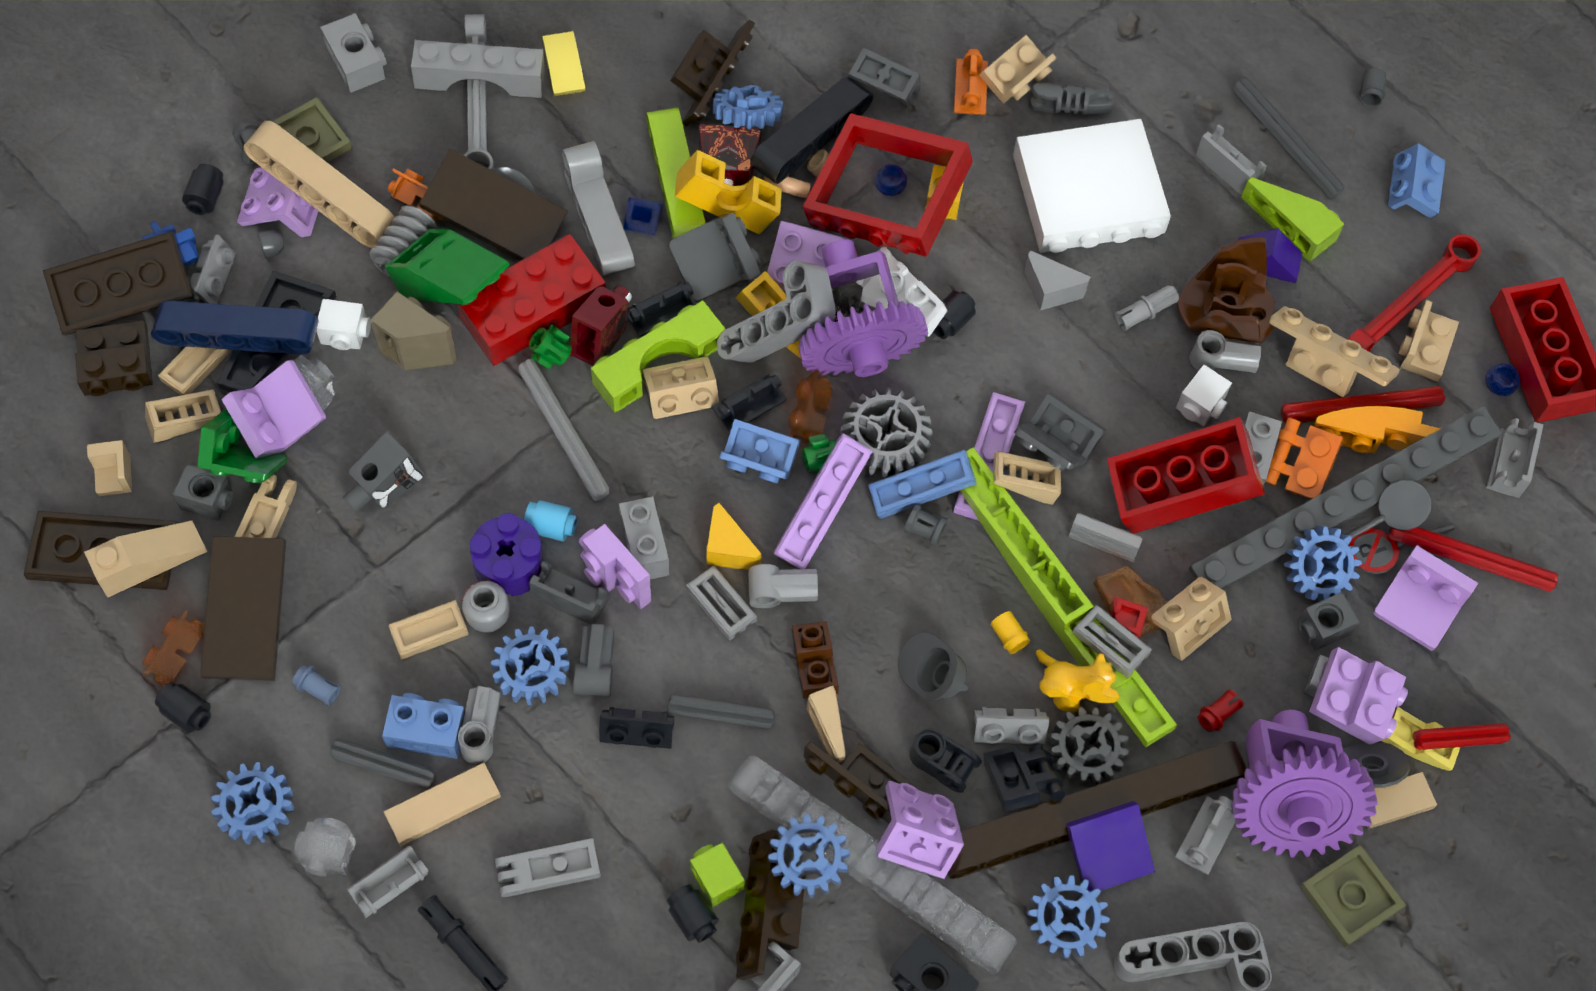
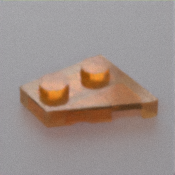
[1093,566,1168,637]

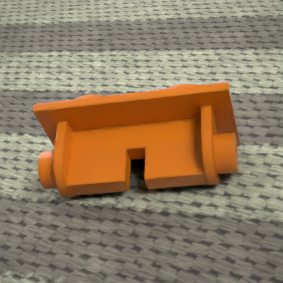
[954,49,988,115]
[387,168,444,221]

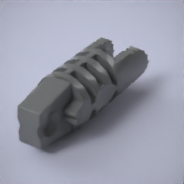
[1029,83,1113,115]

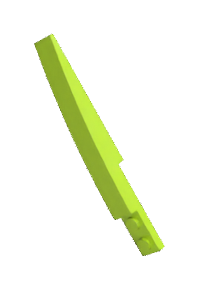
[960,447,1177,748]

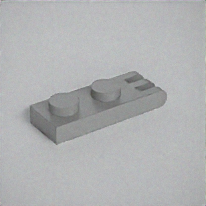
[495,838,601,897]

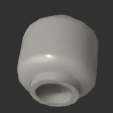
[462,580,510,633]

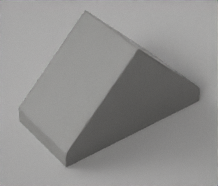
[1024,250,1091,311]

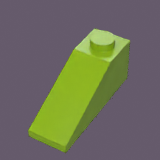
[1241,177,1344,262]

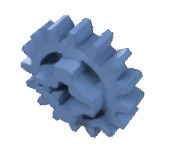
[713,85,783,130]
[1284,525,1362,601]
[491,626,570,705]
[211,762,294,845]
[768,814,850,898]
[1027,875,1110,958]

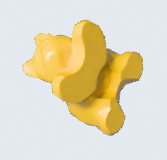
[1036,649,1120,713]

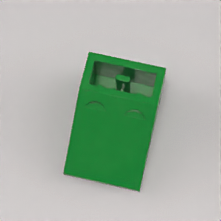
[385,229,510,305]

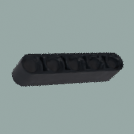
[750,76,874,184]

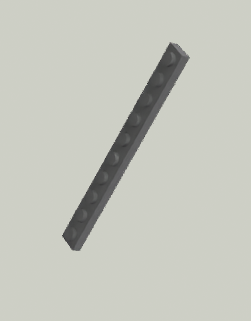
[1189,405,1502,590]

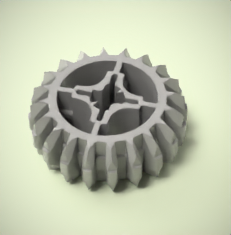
[840,387,933,478]

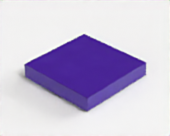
[1066,801,1155,892]

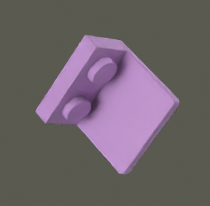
[237,167,318,237]
[767,221,848,291]
[221,360,326,458]
[1373,545,1478,651]
[876,781,964,879]

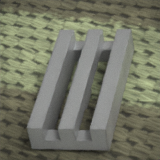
[1069,513,1143,562]
[686,565,757,641]
[1072,605,1152,678]

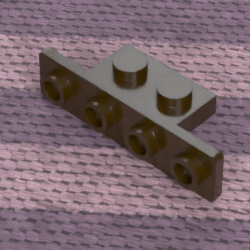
[670,20,755,127]
[804,741,917,824]
[736,829,806,981]

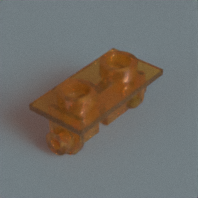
[788,370,833,443]
[141,610,204,686]

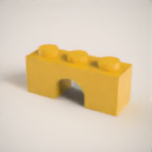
[675,150,782,235]

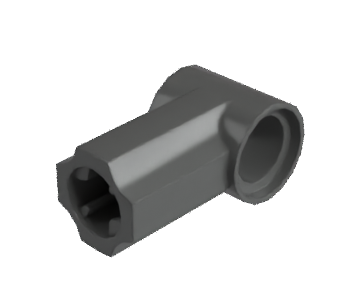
[573,624,614,697]

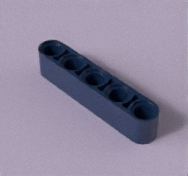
[151,301,319,354]

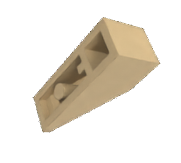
[84,521,207,597]

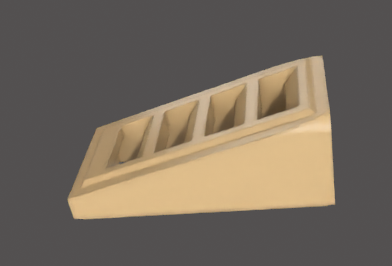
[145,389,221,443]
[994,451,1061,505]
[806,686,846,765]

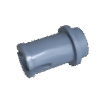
[292,665,341,706]

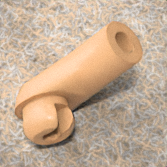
[764,176,810,199]

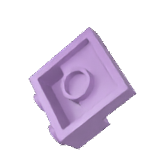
[579,524,651,610]
[1309,647,1408,745]

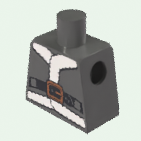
[342,431,426,513]

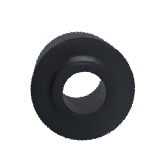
[182,164,224,215]
[933,290,976,339]
[155,682,211,733]
[666,884,719,943]

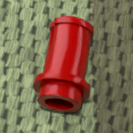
[1197,689,1244,732]

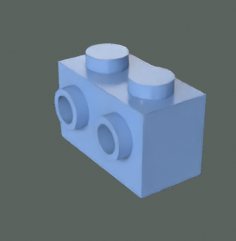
[382,693,465,759]

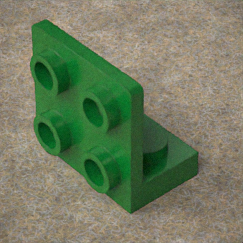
[197,409,287,483]

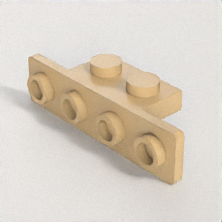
[1269,306,1400,397]

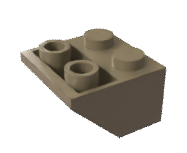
[370,292,457,370]

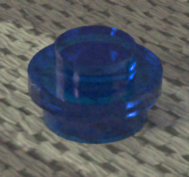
[875,164,907,196]
[1485,363,1520,396]

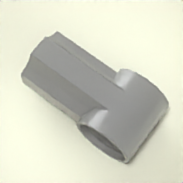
[1189,330,1261,373]
[748,564,818,609]
[458,686,501,765]

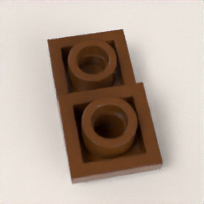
[792,621,839,699]

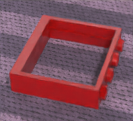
[803,113,973,257]

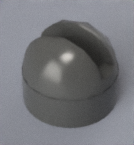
[258,230,284,259]

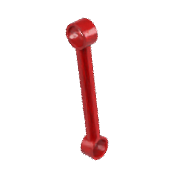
[1347,234,1481,352]

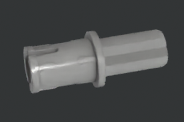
[1114,285,1179,332]

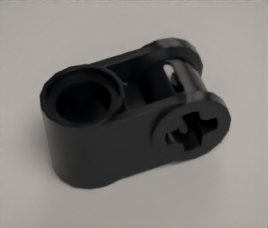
[909,729,982,793]

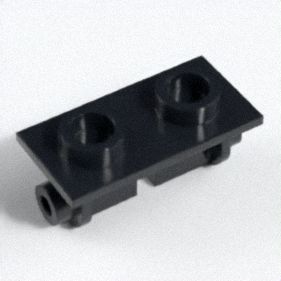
[627,282,696,337]
[712,374,787,432]
[600,707,675,749]

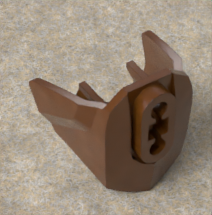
[1176,237,1276,344]

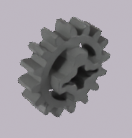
[1049,707,1129,786]

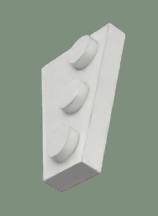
[847,247,947,337]

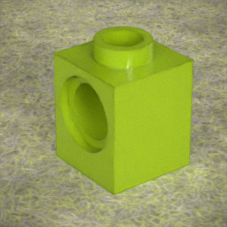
[690,842,745,908]

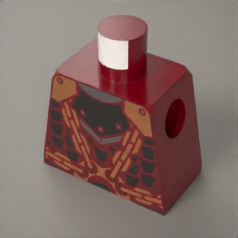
[699,124,761,186]
[570,286,632,366]

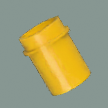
[990,611,1030,654]

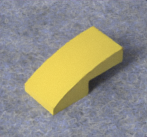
[542,31,585,96]
[1381,707,1460,771]

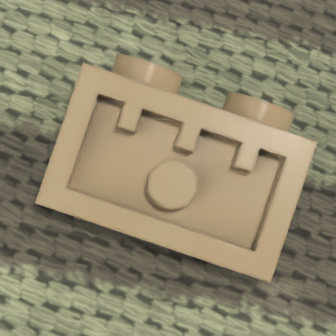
[979,35,1056,104]
[1399,300,1459,382]
[642,356,719,419]
[1151,577,1232,661]

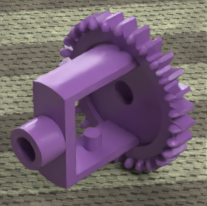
[799,239,928,377]
[1232,710,1378,857]

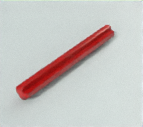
[1280,386,1445,423]
[1388,526,1558,592]

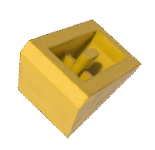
[706,503,762,570]

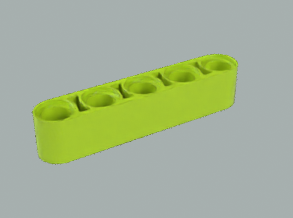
[646,107,706,238]

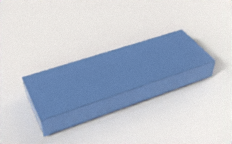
[868,450,977,519]

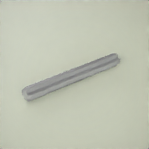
[518,359,609,501]

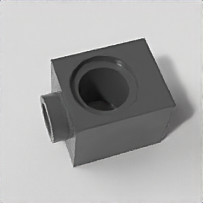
[173,464,233,520]
[1298,592,1360,651]

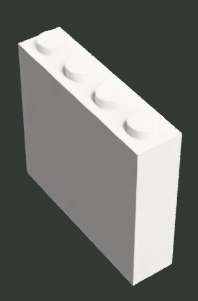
[1013,119,1171,253]

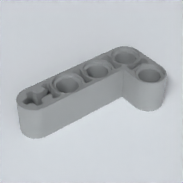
[562,141,635,276]
[717,260,836,363]
[1113,922,1272,991]

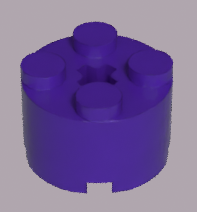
[470,513,544,596]

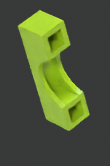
[591,300,726,413]

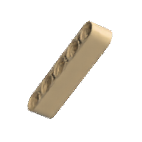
[243,121,394,248]

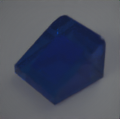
[623,197,663,235]

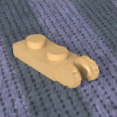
[234,475,297,538]

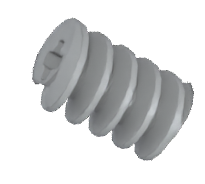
[369,206,437,278]

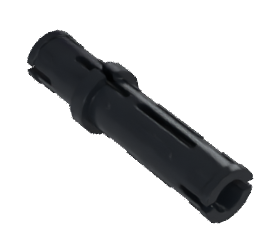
[417,895,509,991]

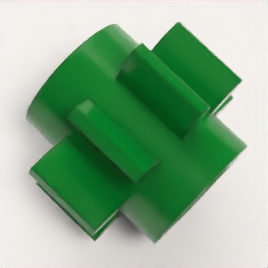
[529,325,571,369]
[802,433,837,474]

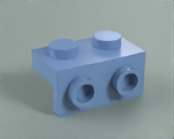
[1388,143,1445,218]
[719,419,801,484]

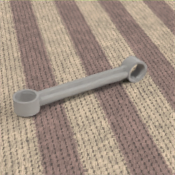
[464,14,494,169]

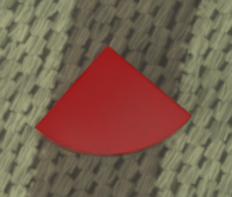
[1111,596,1148,639]

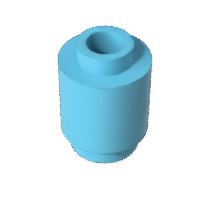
[524,500,578,542]

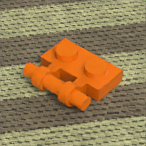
[1265,418,1344,500]

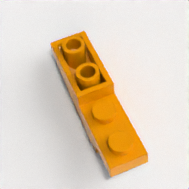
[1313,406,1441,454]

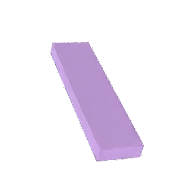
[953,392,1025,521]
[772,433,873,569]

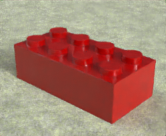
[456,234,606,366]
[1489,277,1596,423]
[1107,417,1265,534]

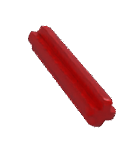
[1412,723,1511,750]

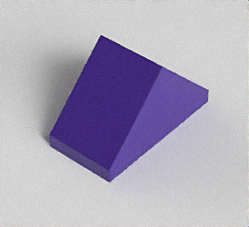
[1238,228,1302,283]

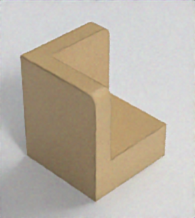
[87,440,132,496]

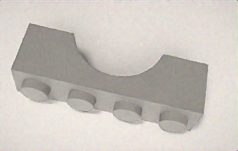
[411,40,545,98]

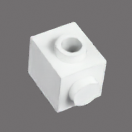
[317,299,371,350]
[1176,365,1232,426]

